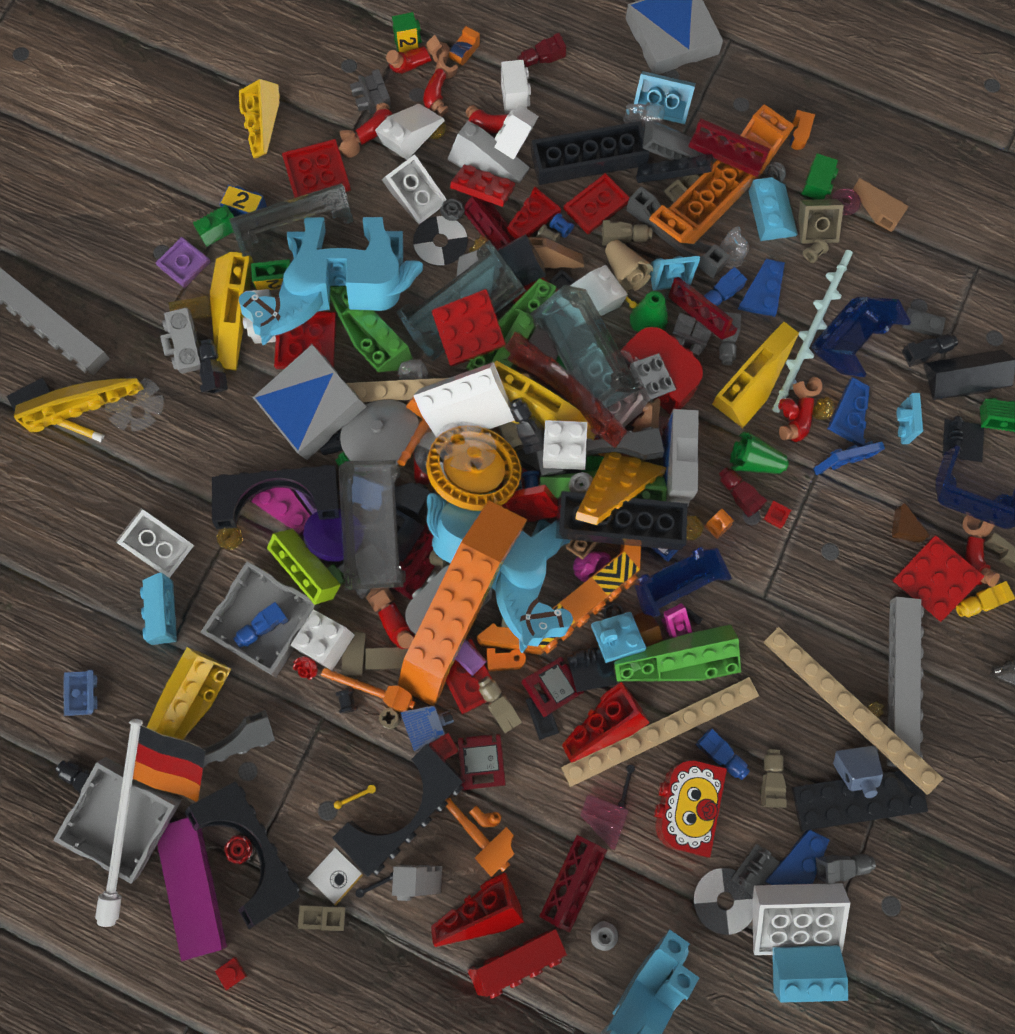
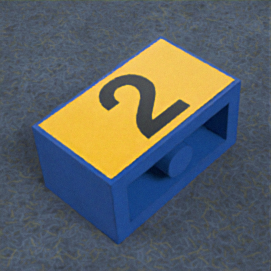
[219,185,267,225]

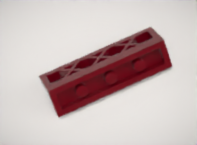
[688,118,770,177]
[464,196,515,251]
[668,277,737,340]
[385,523,438,600]
[539,835,607,932]

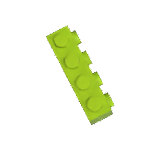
[267,529,341,605]

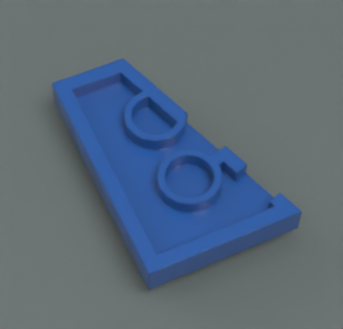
[737,259,785,317]
[827,377,870,447]
[813,441,885,475]
[764,830,829,885]

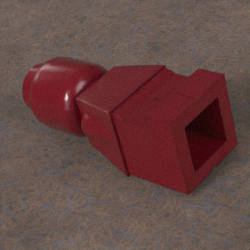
[517,33,566,67]
[719,467,767,518]

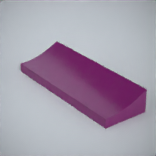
[157,818,227,962]

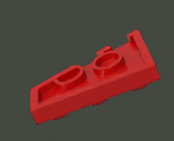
[507,187,561,239]

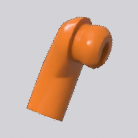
[469,805,501,827]

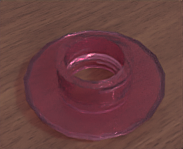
[832,188,861,215]

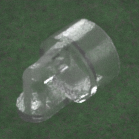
[624,102,665,131]
[720,227,749,267]
[398,359,429,380]

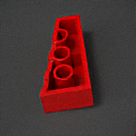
[467,929,567,999]

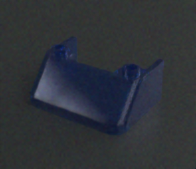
[812,297,911,378]
[935,446,1015,529]
[634,546,732,616]

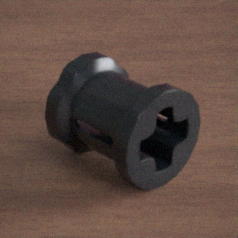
[335,689,358,714]

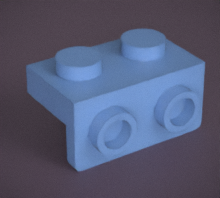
[64,670,97,716]

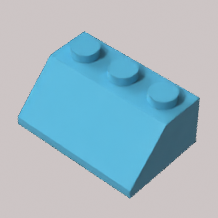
[632,71,696,124]
[748,177,798,241]
[140,573,177,645]
[772,945,848,1003]

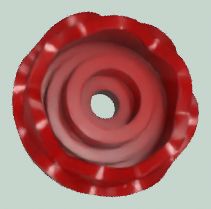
[778,398,800,421]
[293,656,318,680]
[224,835,252,864]

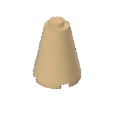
[605,240,653,293]

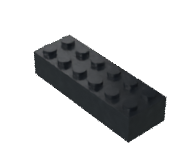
[531,121,650,185]
[556,491,688,550]

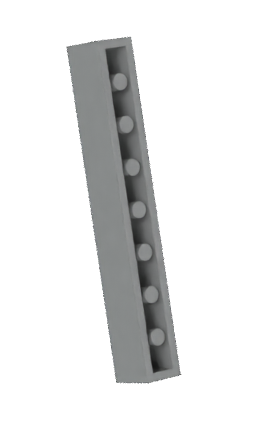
[0,268,110,376]
[887,597,924,767]

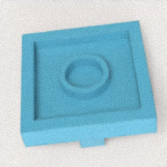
[896,393,923,444]
[591,612,646,663]

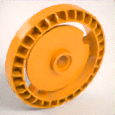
[426,425,521,511]

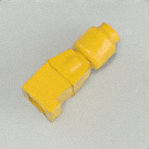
[956,581,1015,617]

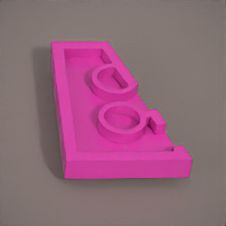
[251,469,310,536]

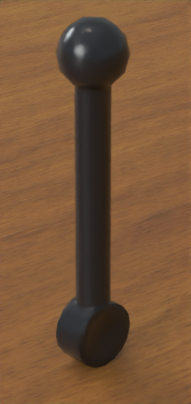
[618,764,635,809]
[355,872,393,898]

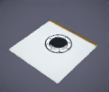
[308,848,363,906]

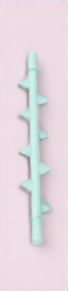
[772,250,853,413]

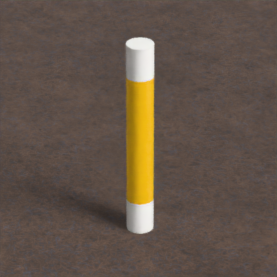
[57,419,105,442]

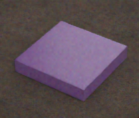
[155,237,211,288]

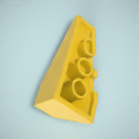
[239,79,280,158]

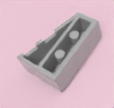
[392,864,442,901]

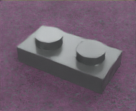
[902,308,946,337]

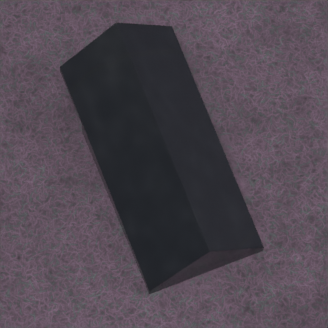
[923,349,1015,400]

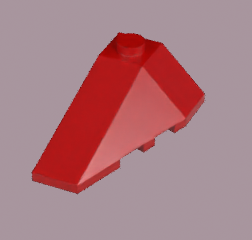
[562,682,650,763]
[431,873,524,947]

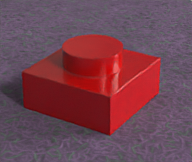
[763,500,791,529]
[430,733,459,760]
[215,957,247,991]

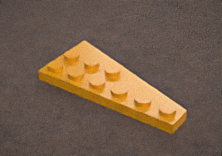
[576,452,666,525]

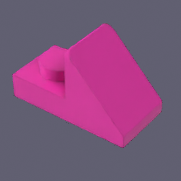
[661,603,693,638]

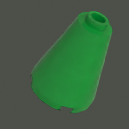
[630,291,668,332]
[730,431,789,474]

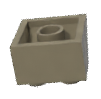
[798,199,844,244]

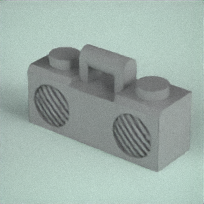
[160,308,203,374]

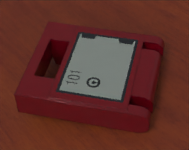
[521,657,585,717]
[458,733,506,790]

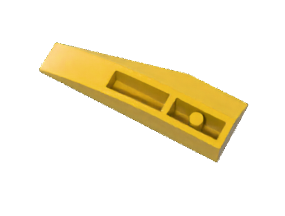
[210,252,254,370]
[712,322,799,428]
[494,360,601,440]
[14,378,144,433]
[147,647,231,740]

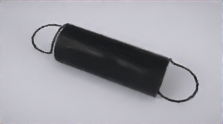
[685,607,706,626]

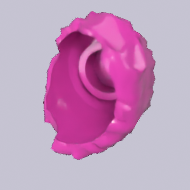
[573,551,612,582]

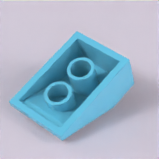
[650,256,700,291]

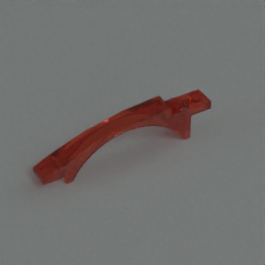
[505,332,628,448]

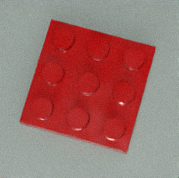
[282,139,351,205]
[431,289,507,367]
[274,312,336,369]
[892,535,985,622]

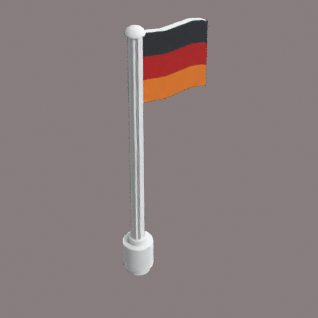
[95,719,206,927]

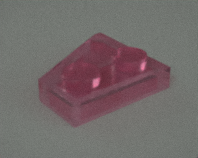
[580,794,629,850]

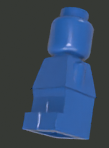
[704,267,747,306]
[233,602,289,648]
[695,729,750,780]

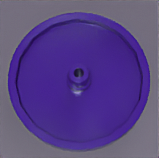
[303,509,364,561]

